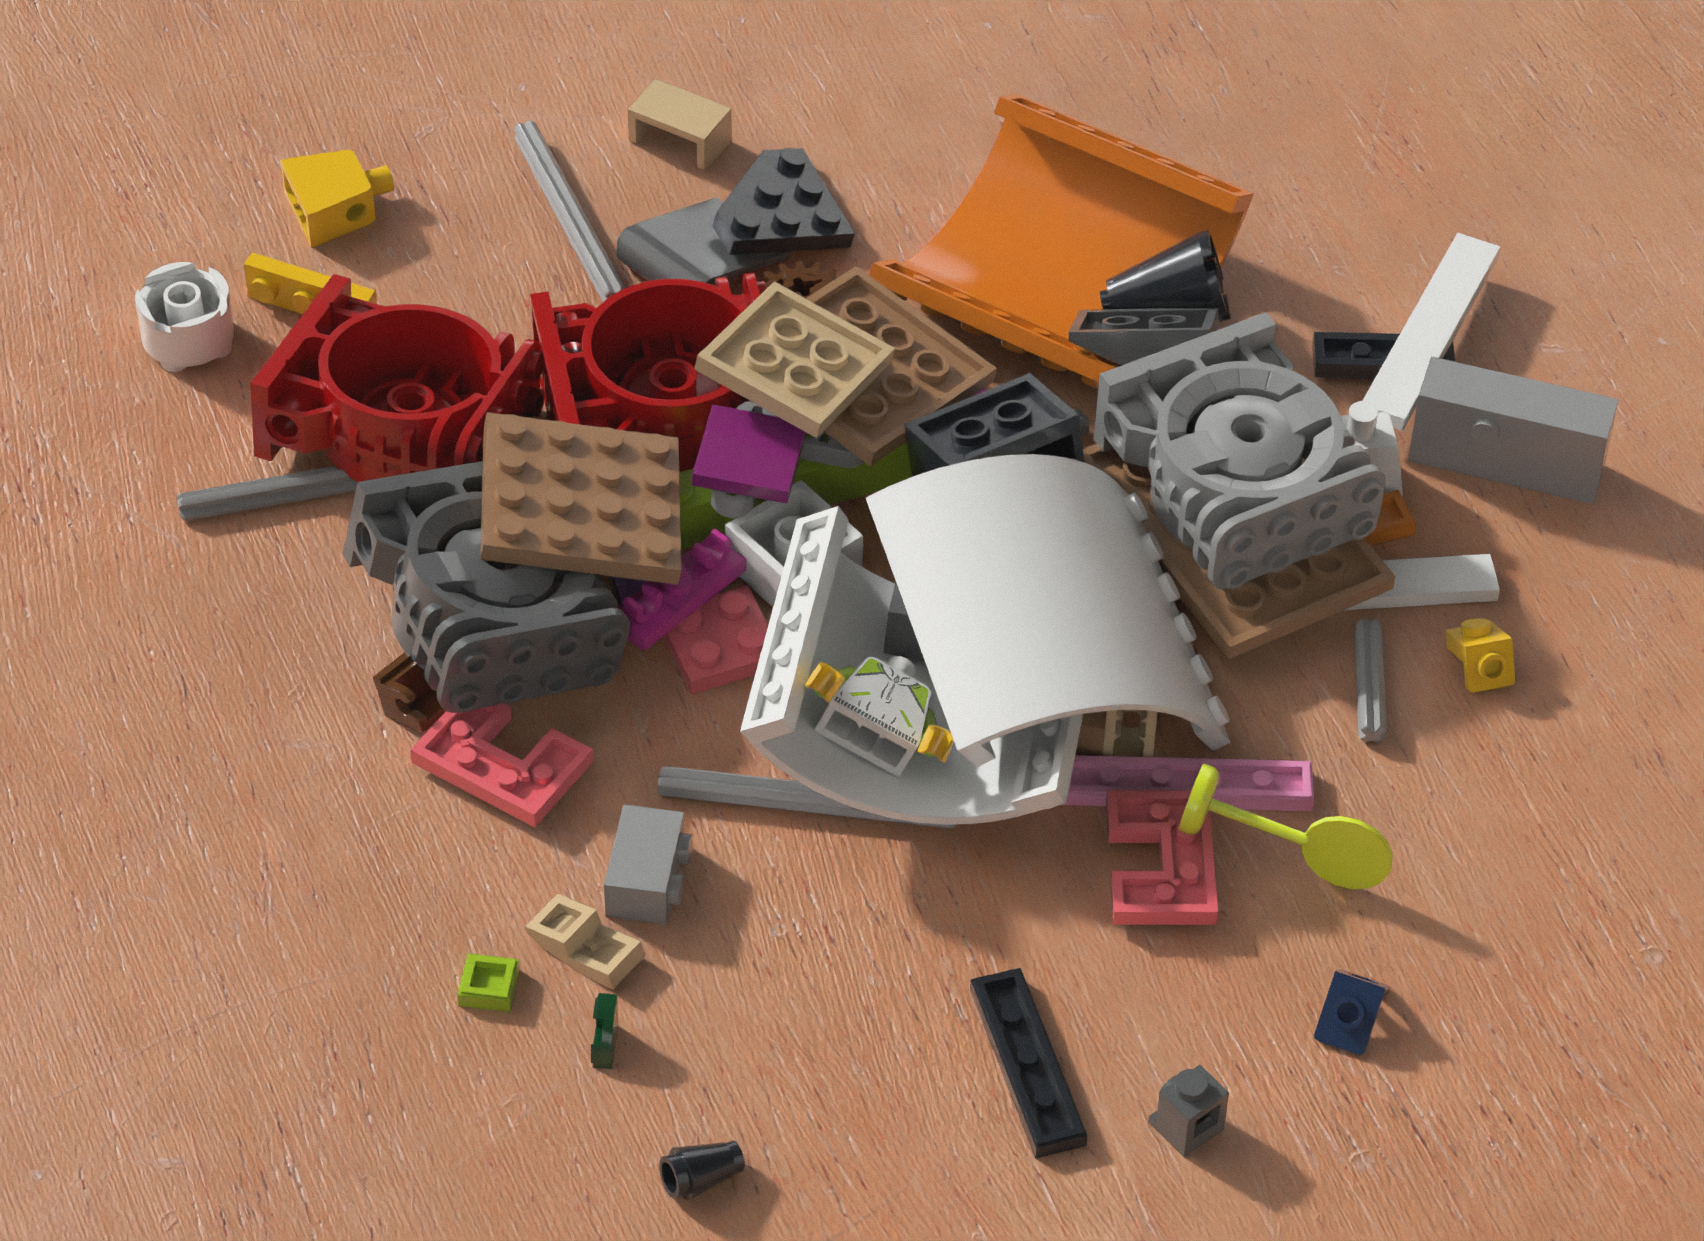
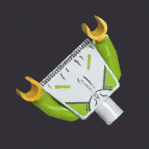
[804,656,955,777]

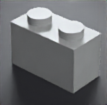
[604,804,693,925]

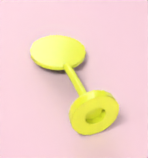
[1178,763,1393,889]

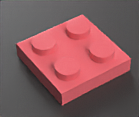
[663,585,768,694]

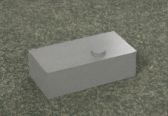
[1408,356,1619,504]

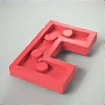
[410,703,594,828]
[1106,790,1218,925]

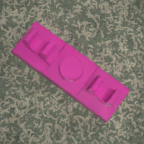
[618,529,746,651]

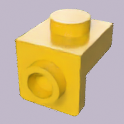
[1445,618,1515,693]

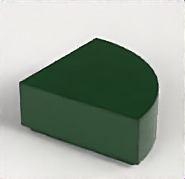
[591,993,619,1069]

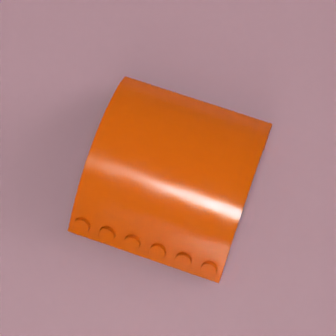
[869,94,1254,389]

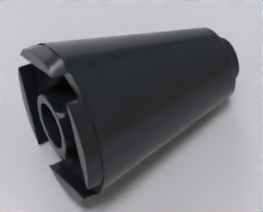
[1100,230,1231,322]

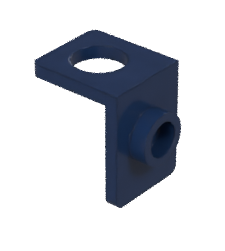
[1314,970,1391,1055]

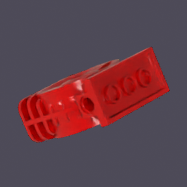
[530,273,766,472]
[250,274,545,482]

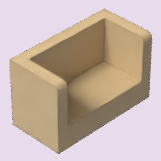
[628,78,732,171]

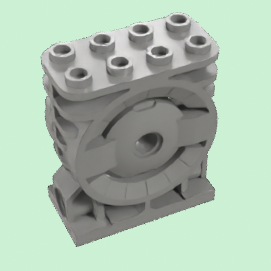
[1094,312,1386,589]

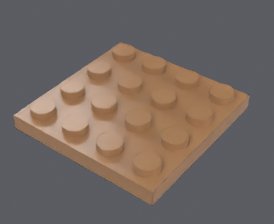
[805,266,997,466]
[480,412,681,585]

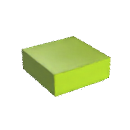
[457,953,520,1012]

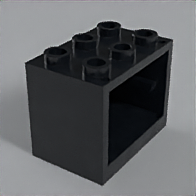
[904,373,1084,477]

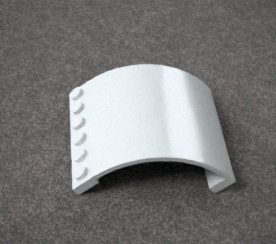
[866,454,1231,767]
[740,506,1083,825]

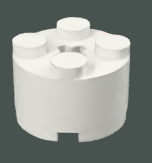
[135,262,234,372]

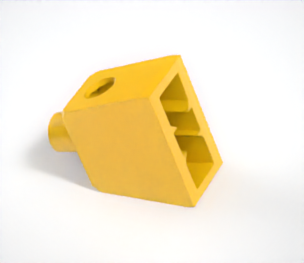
[280,149,394,248]

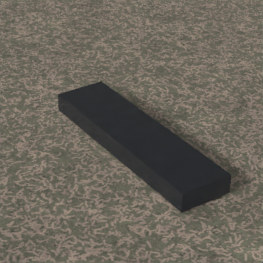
[970,968,1088,1159]

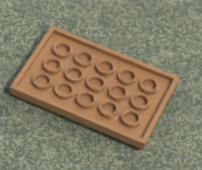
[1083,444,1396,660]

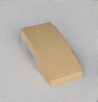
[525,894,645,990]

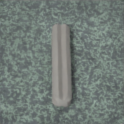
[1354,619,1387,743]

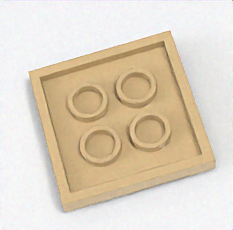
[695,281,895,438]

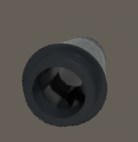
[659,1140,745,1200]

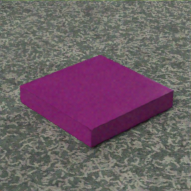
[692,405,806,504]

